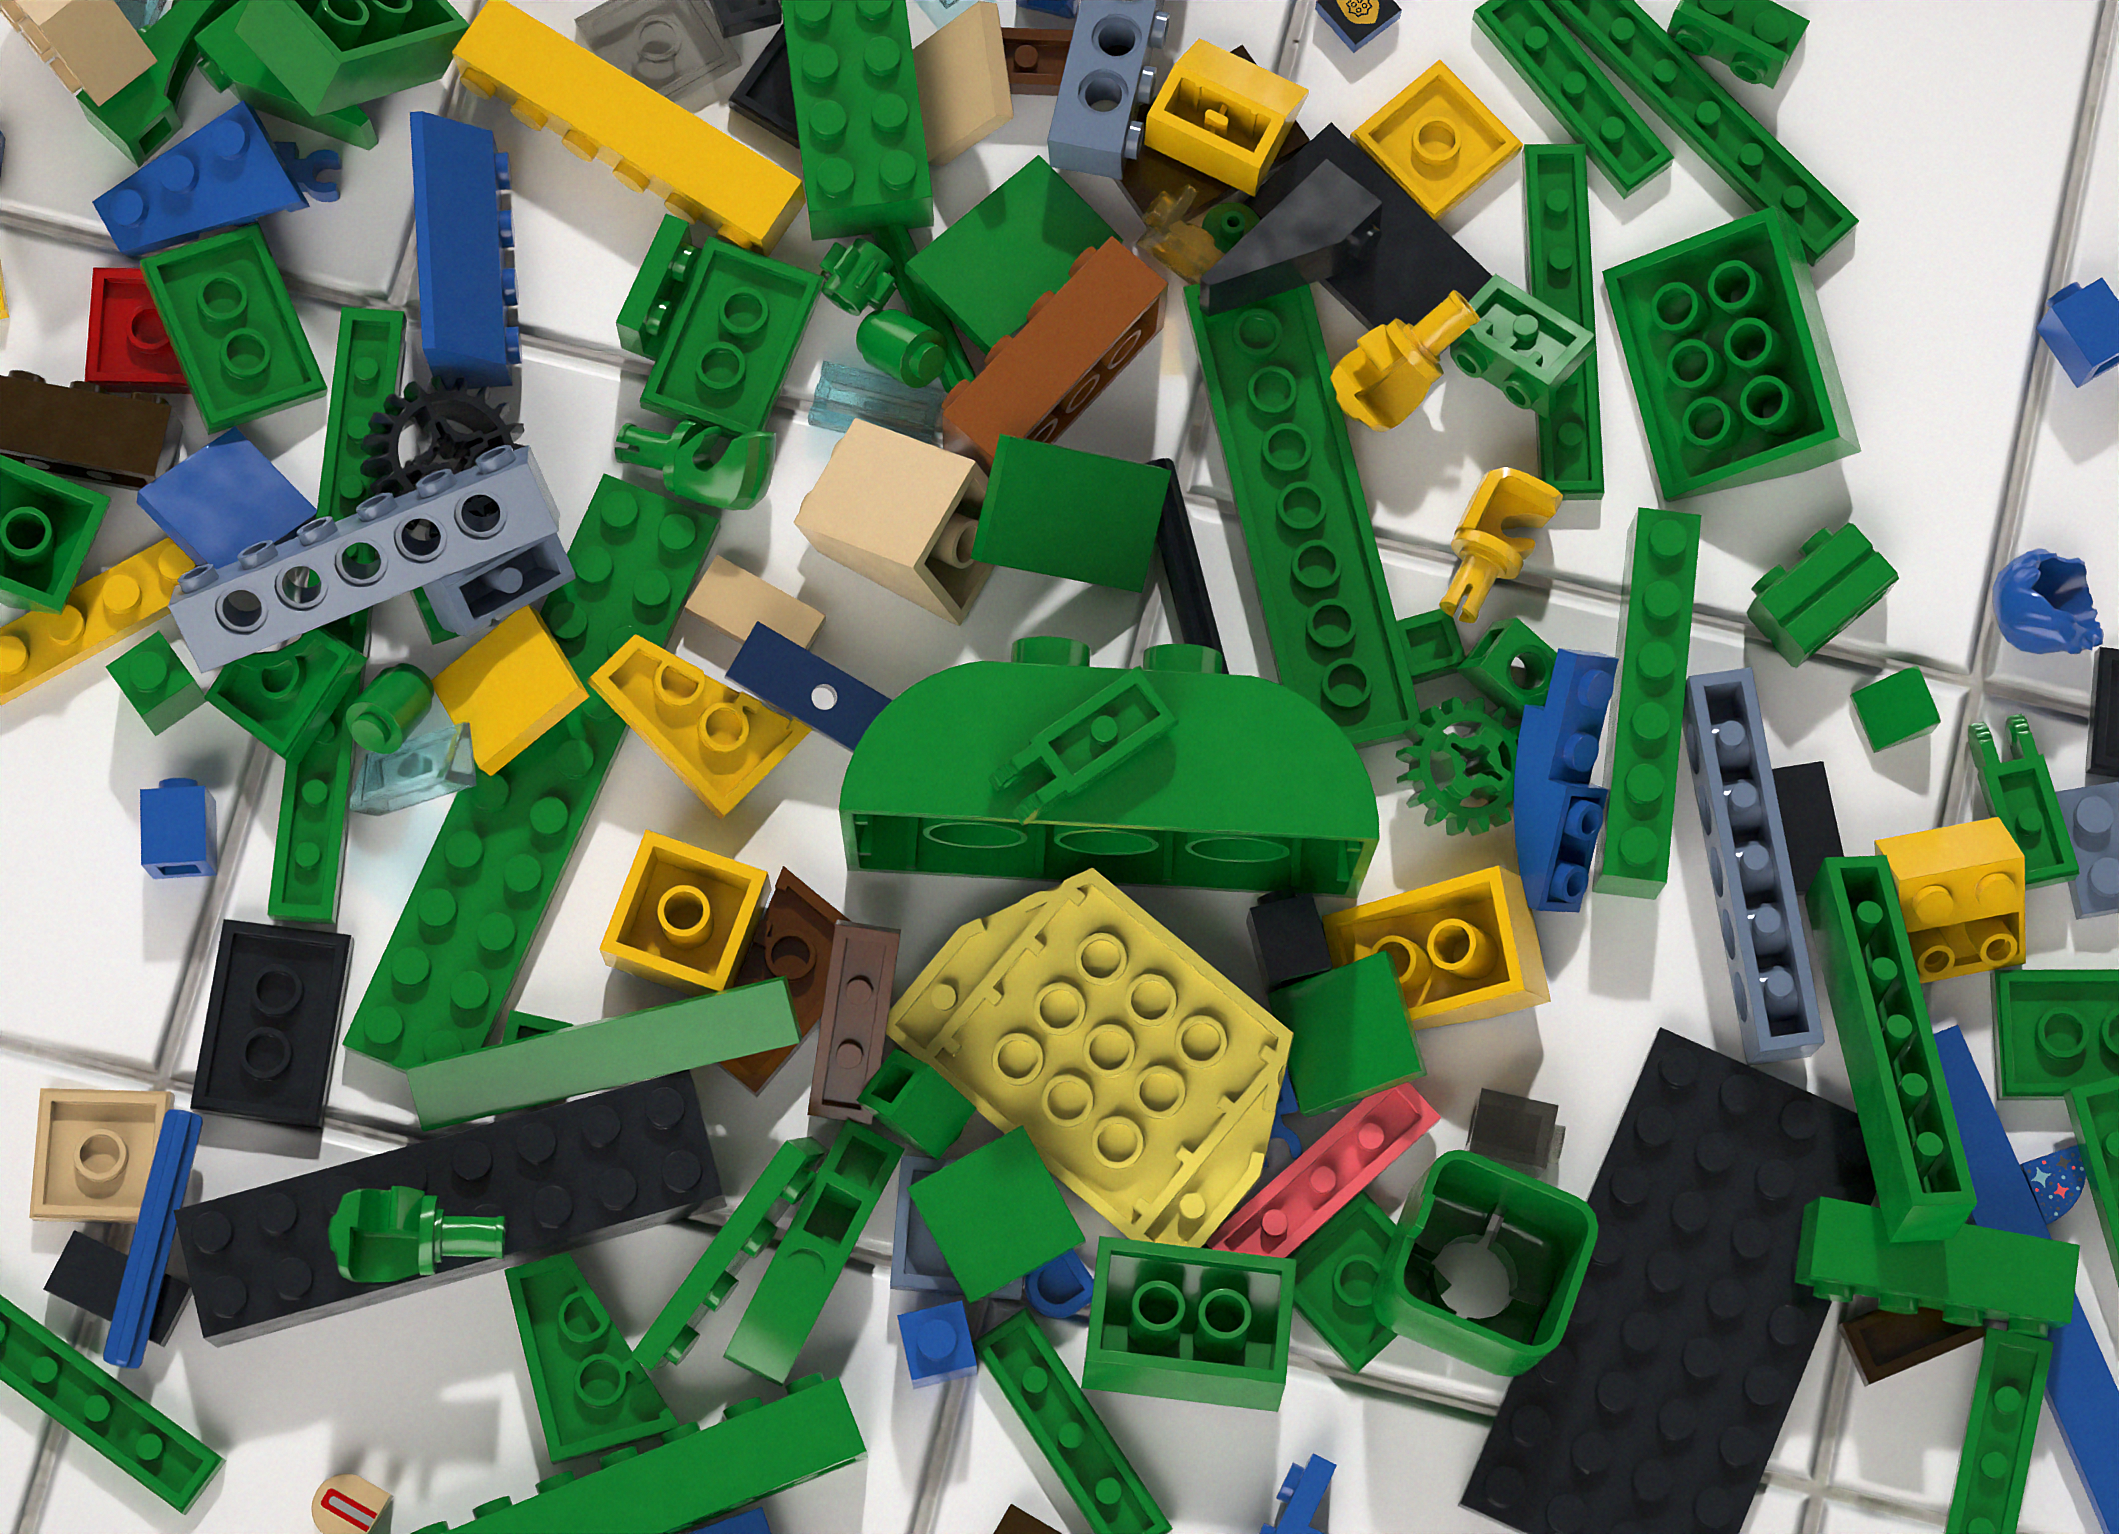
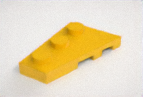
[586,634,812,819]

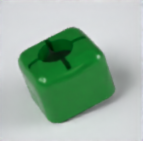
[1372,1149,1599,1377]

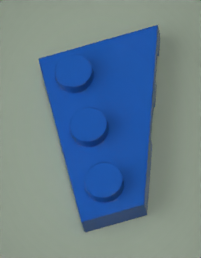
[92,100,310,258]

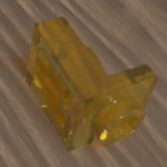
[1136,184,1225,285]

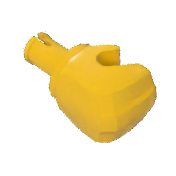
[1330,290,1480,432]
[1439,467,1563,623]

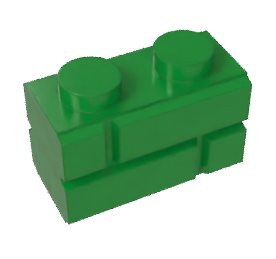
[1746,522,1899,668]

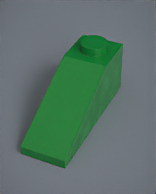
[193,0,378,151]

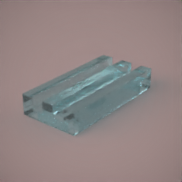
[807,361,944,445]

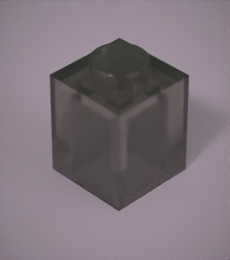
[1464,1088,1566,1179]

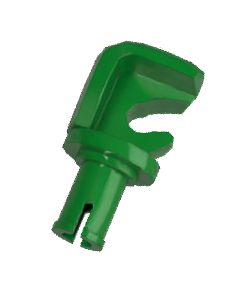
[615,420,777,511]
[328,1186,506,1283]

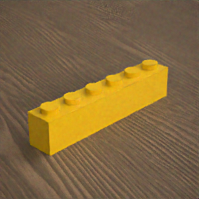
[452,0,806,257]

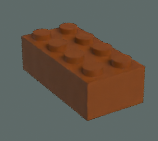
[941,236,1169,478]

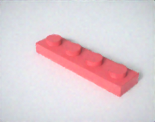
[1204,1082,1441,1258]

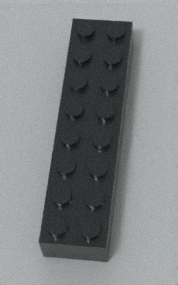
[173,1069,727,1348]

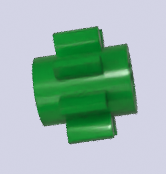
[819,238,897,316]

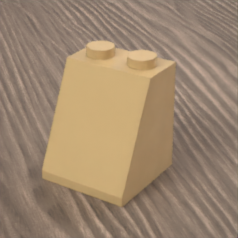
[793,418,995,626]

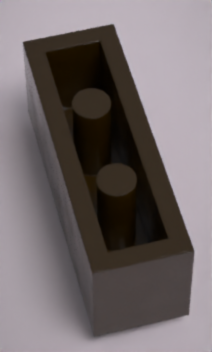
[0,370,184,491]

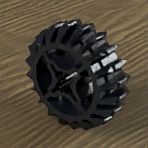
[360,375,531,540]

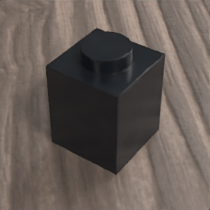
[1246,889,1333,994]

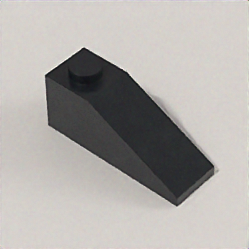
[1199,159,1383,317]

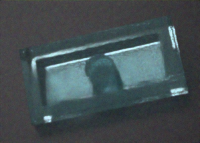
[349,722,477,817]

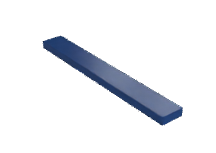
[1934,1025,2119,1534]

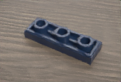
[724,621,892,753]

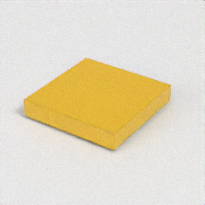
[1349,59,1523,223]
[431,604,590,776]

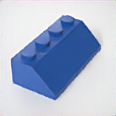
[410,111,522,391]

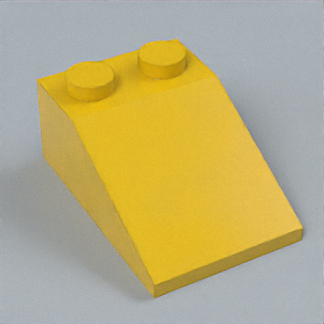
[1322,865,1551,1030]

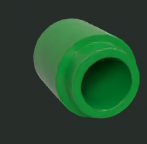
[856,309,947,389]
[346,663,434,754]

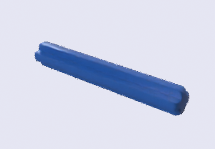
[103,1109,203,1369]

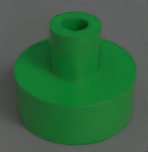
[1200,202,1261,264]

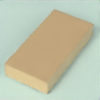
[684,555,826,650]

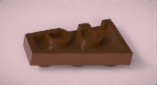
[715,866,852,1098]

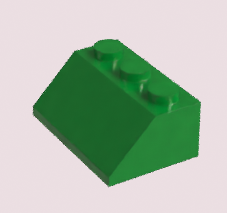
[1081,1236,1297,1412]

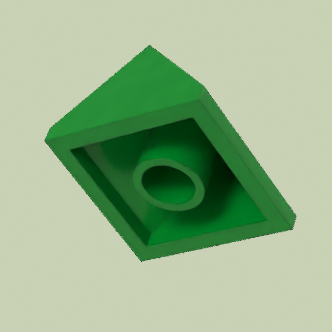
[0,455,112,615]

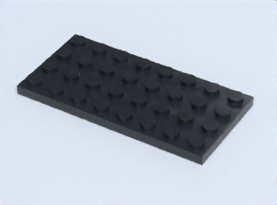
[1458,1027,1877,1534]

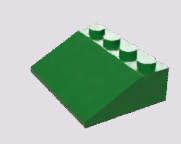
[1602,205,1862,502]

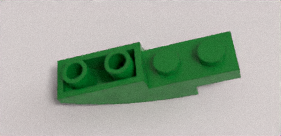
[723,1119,905,1387]

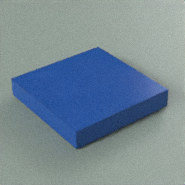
[136,426,317,570]

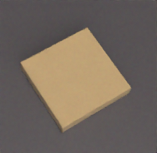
[912,0,1014,166]
[29,1088,175,1224]

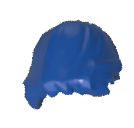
[1992,548,2104,655]

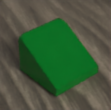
[1850,665,1941,753]

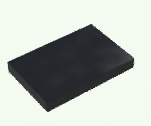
[190,919,354,1129]

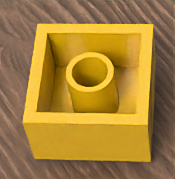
[599,829,772,997]

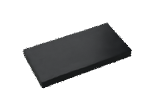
[1244,122,1493,356]

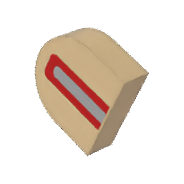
[311,1474,394,1534]

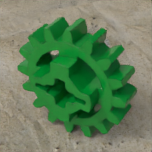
[1395,696,1521,836]

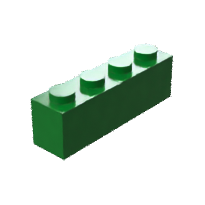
[1794,1196,2080,1338]

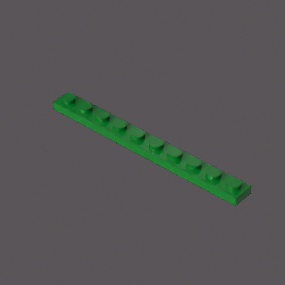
[267,307,407,925]

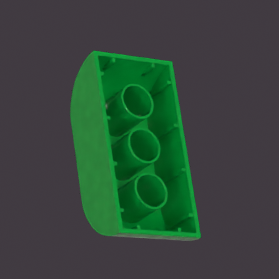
[839,636,1380,899]

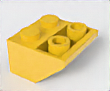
[1144,38,1309,197]
[1874,817,2026,984]

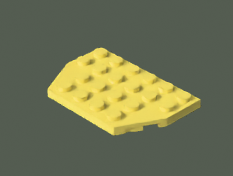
[886,868,1294,1248]

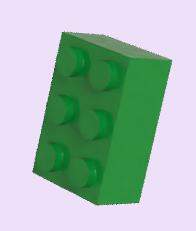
[234,0,470,117]

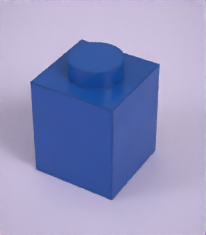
[2036,277,2119,389]
[140,778,218,879]
[897,1300,977,1389]

